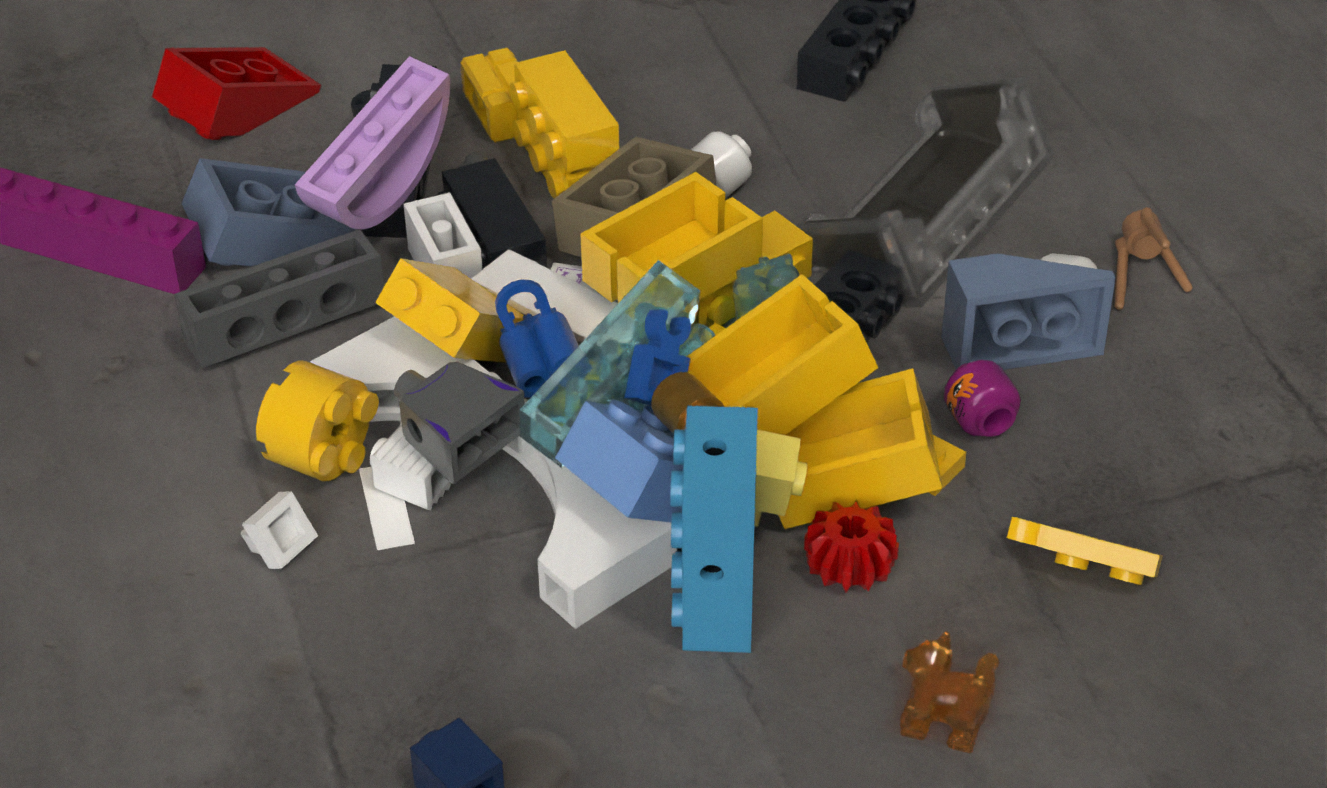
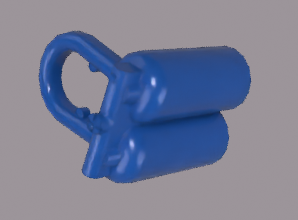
[495,279,586,398]

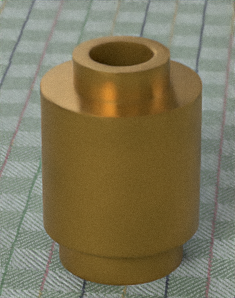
[651,372,724,434]

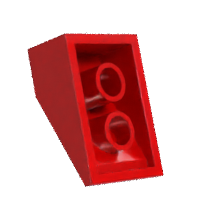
[152,47,321,140]

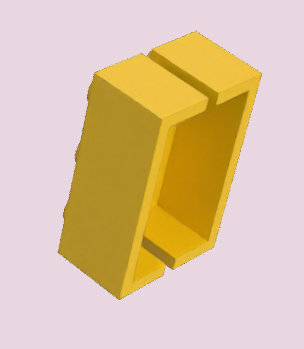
[510,50,619,198]
[580,172,763,328]
[686,274,878,435]
[778,368,943,529]

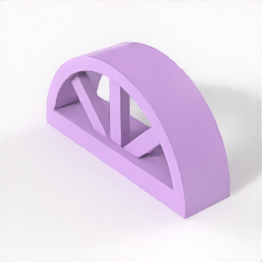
[295,56,450,229]

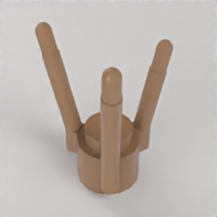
[1114,208,1192,310]

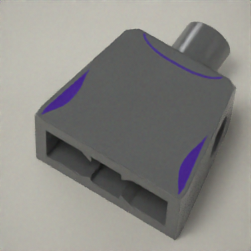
[394,362,526,484]

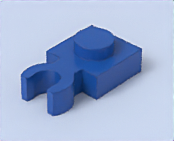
[624,309,691,406]

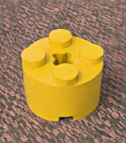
[256,360,379,481]

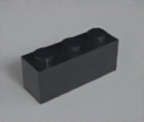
[438,158,547,270]

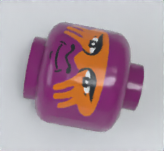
[943,360,1021,437]

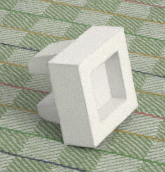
[240,491,318,569]

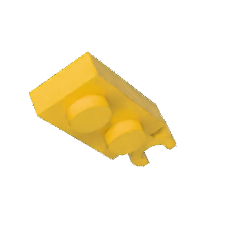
[1007,517,1163,585]

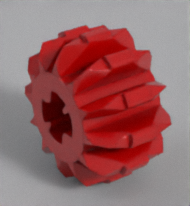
[804,499,899,593]

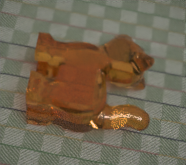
[900,631,1000,753]

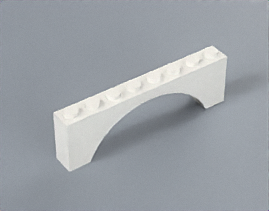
[310,316,677,629]

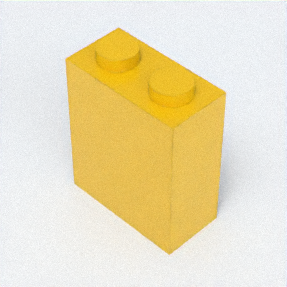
[375,258,523,363]

